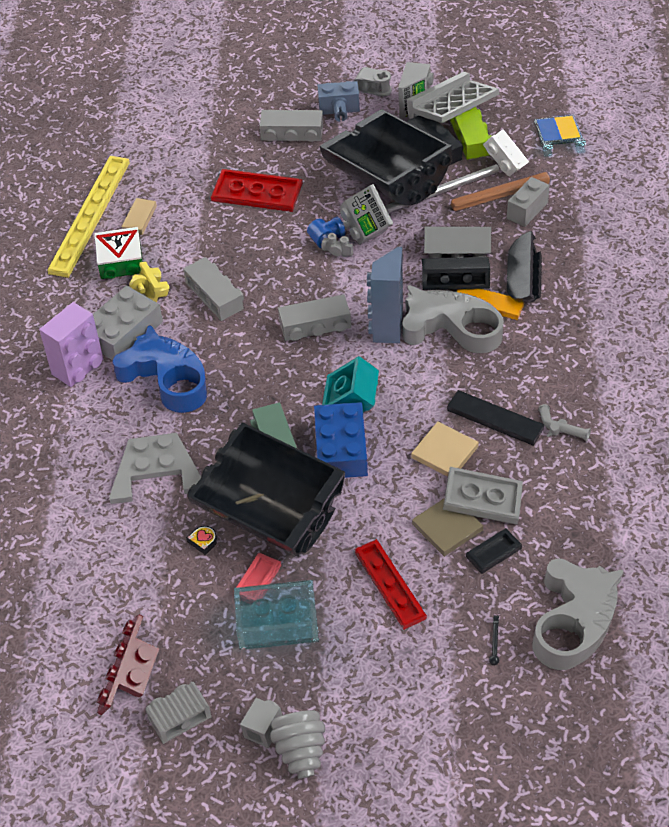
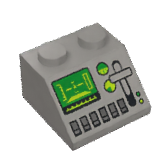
[398,62,434,119]
[340,184,393,245]

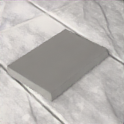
[443,467,523,525]

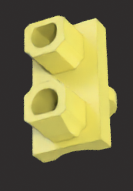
[129,262,169,303]

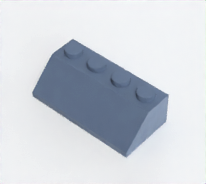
[367,247,403,343]

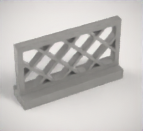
[407,72,500,123]

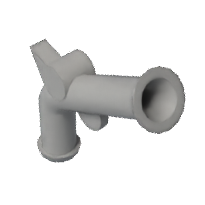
[538,404,591,442]

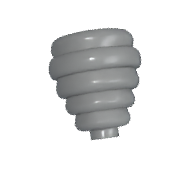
[270,710,325,779]

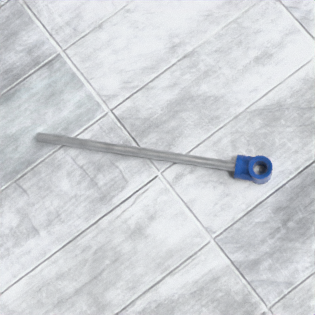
[307,164,499,249]

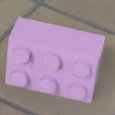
[39,302,104,387]

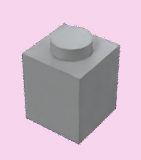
[240,698,282,748]

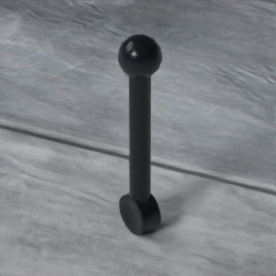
[489,615,500,666]

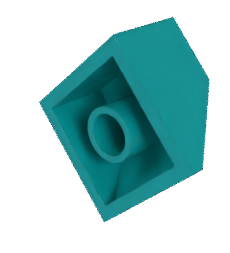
[322,356,379,413]

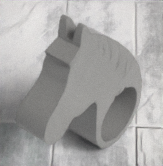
[402,285,504,353]
[532,558,623,670]

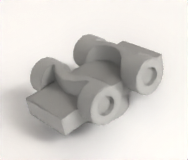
[322,233,353,257]

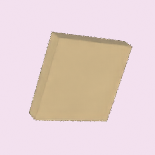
[411,421,479,477]

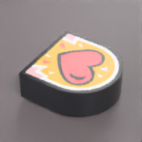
[186,526,217,555]

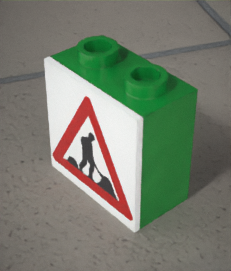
[95,227,143,279]

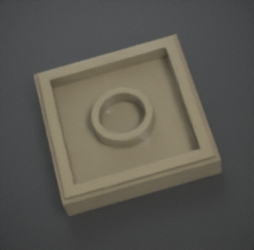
[412,498,483,557]

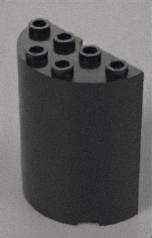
[320,109,452,206]
[187,422,345,556]

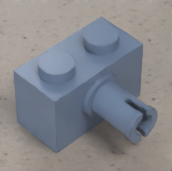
[317,81,360,122]

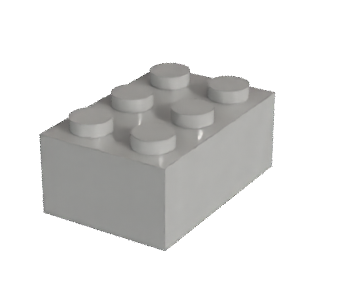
[93,285,163,360]

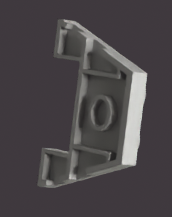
[109,433,201,504]

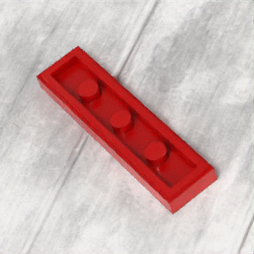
[354,539,427,630]

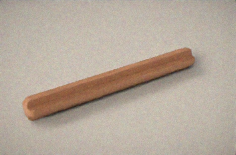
[451,172,550,211]

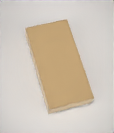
[122,198,157,235]

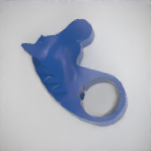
[113,325,207,413]

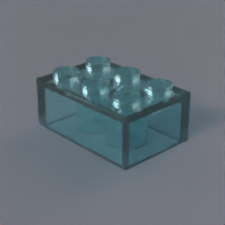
[234,580,319,650]

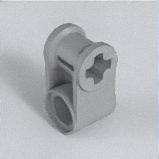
[354,67,392,96]

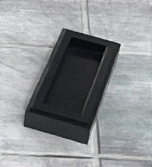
[466,528,522,574]

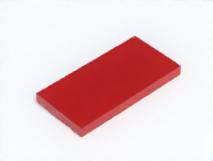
[211,169,303,212]

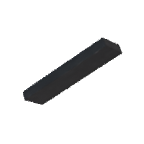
[447,390,544,446]

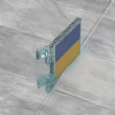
[534,115,586,157]

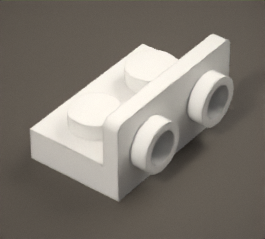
[483,129,529,177]

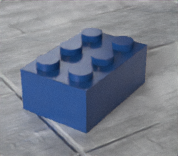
[314,402,368,478]

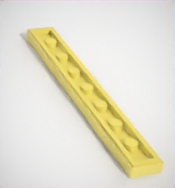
[48,156,130,278]

